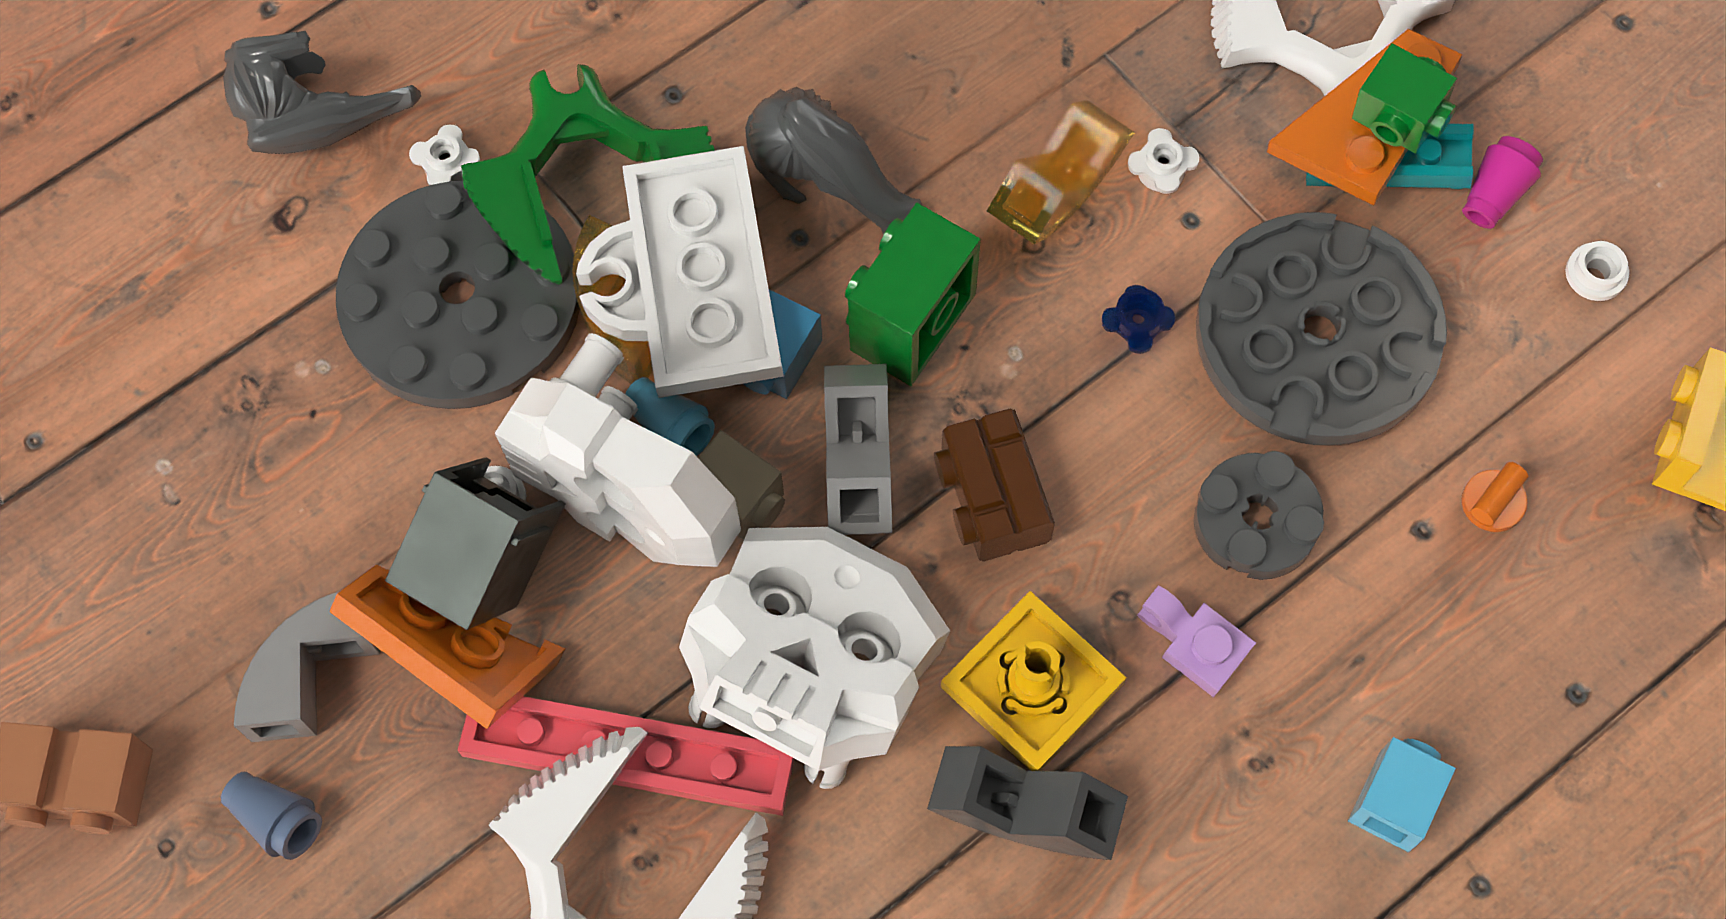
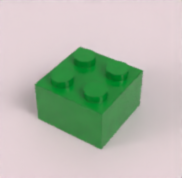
[845,203,981,386]

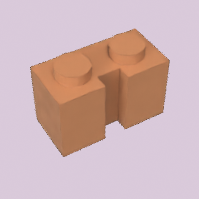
[0,722,153,834]

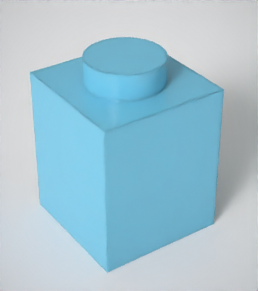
[1348,737,1456,853]

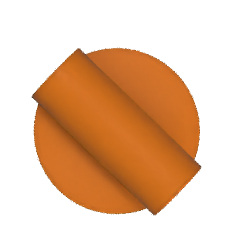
[1461,462,1528,532]

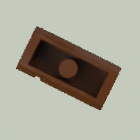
[934,408,1055,562]

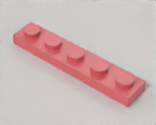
[457,696,795,816]

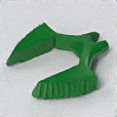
[461,64,715,284]

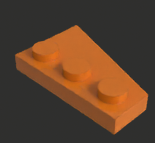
[1267,29,1462,206]
[329,565,566,729]

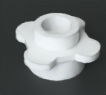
[409,125,480,186]
[1128,128,1199,194]

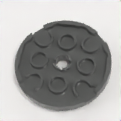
[336,181,581,409]
[1196,212,1447,445]

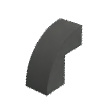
[927,746,1128,860]

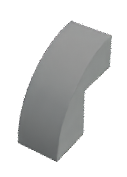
[824,364,892,535]
[234,591,380,742]

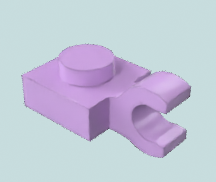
[1137,585,1256,698]

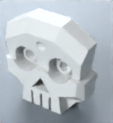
[495,333,741,567]
[679,527,950,789]

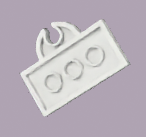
[576,146,784,398]

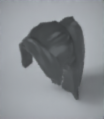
[223,31,421,154]
[745,87,922,235]

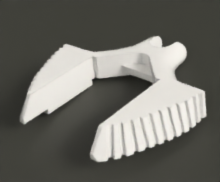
[1211,0,1455,96]
[489,727,769,919]

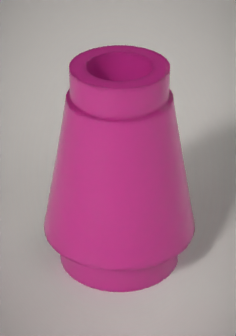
[1462,136,1543,229]

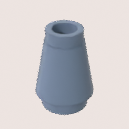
[221,771,322,860]

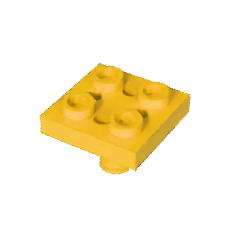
[941,591,1127,771]

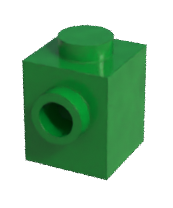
[1352,43,1457,154]

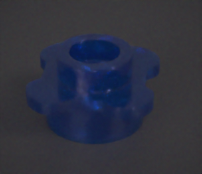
[1101,285,1175,354]

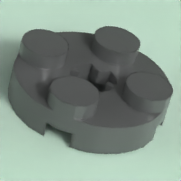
[1193,451,1324,580]

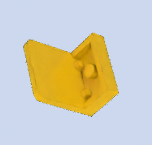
[1652,347,1726,511]

